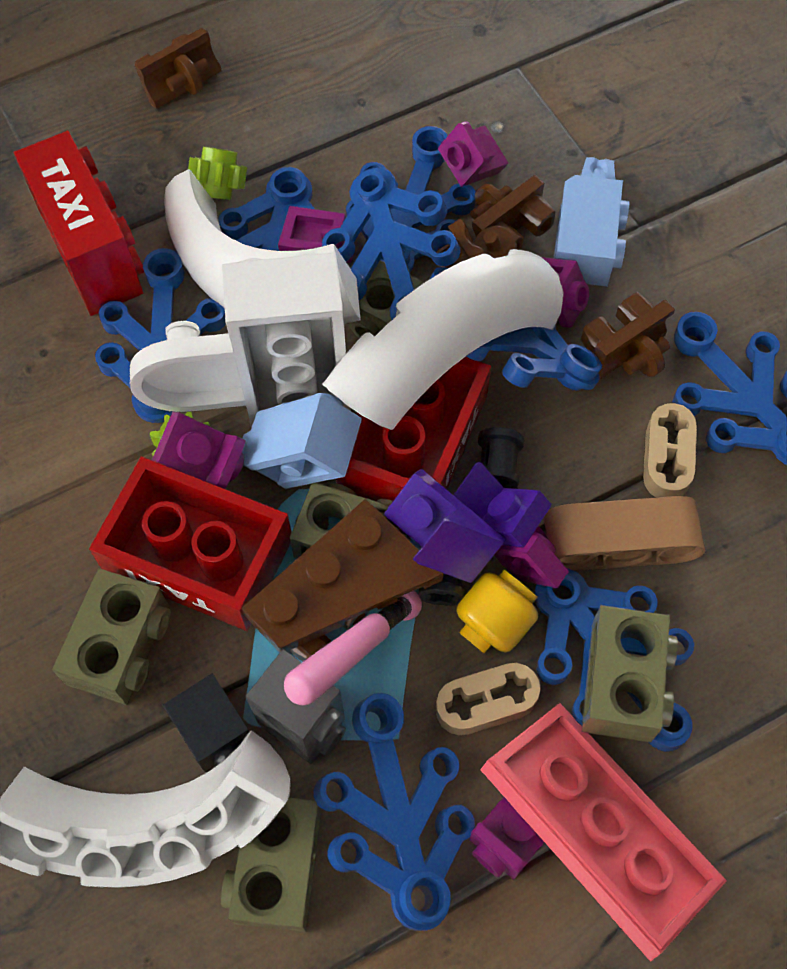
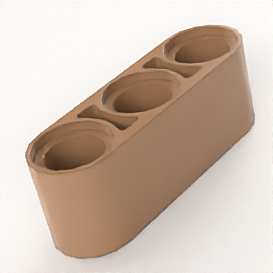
[544,496,705,571]

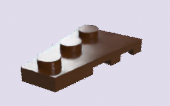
[241,499,443,653]

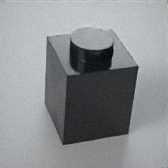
[163,673,249,773]

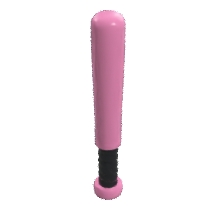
[284,591,422,706]

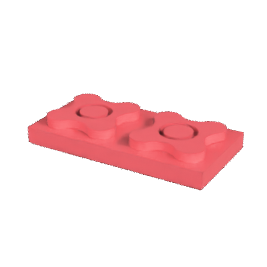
[480,703,727,961]

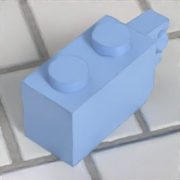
[554,157,629,287]
[242,393,362,489]

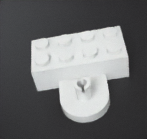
[130,252,351,428]

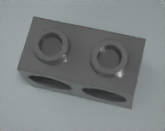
[245,649,346,764]

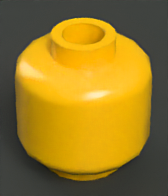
[457,570,538,654]

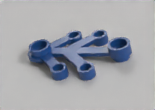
[346,126,476,273]
[218,167,315,251]
[322,168,460,320]
[95,248,226,423]
[429,267,602,391]
[672,312,787,465]
[534,568,694,752]
[313,693,475,931]

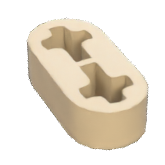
[643,403,697,498]
[436,663,541,735]

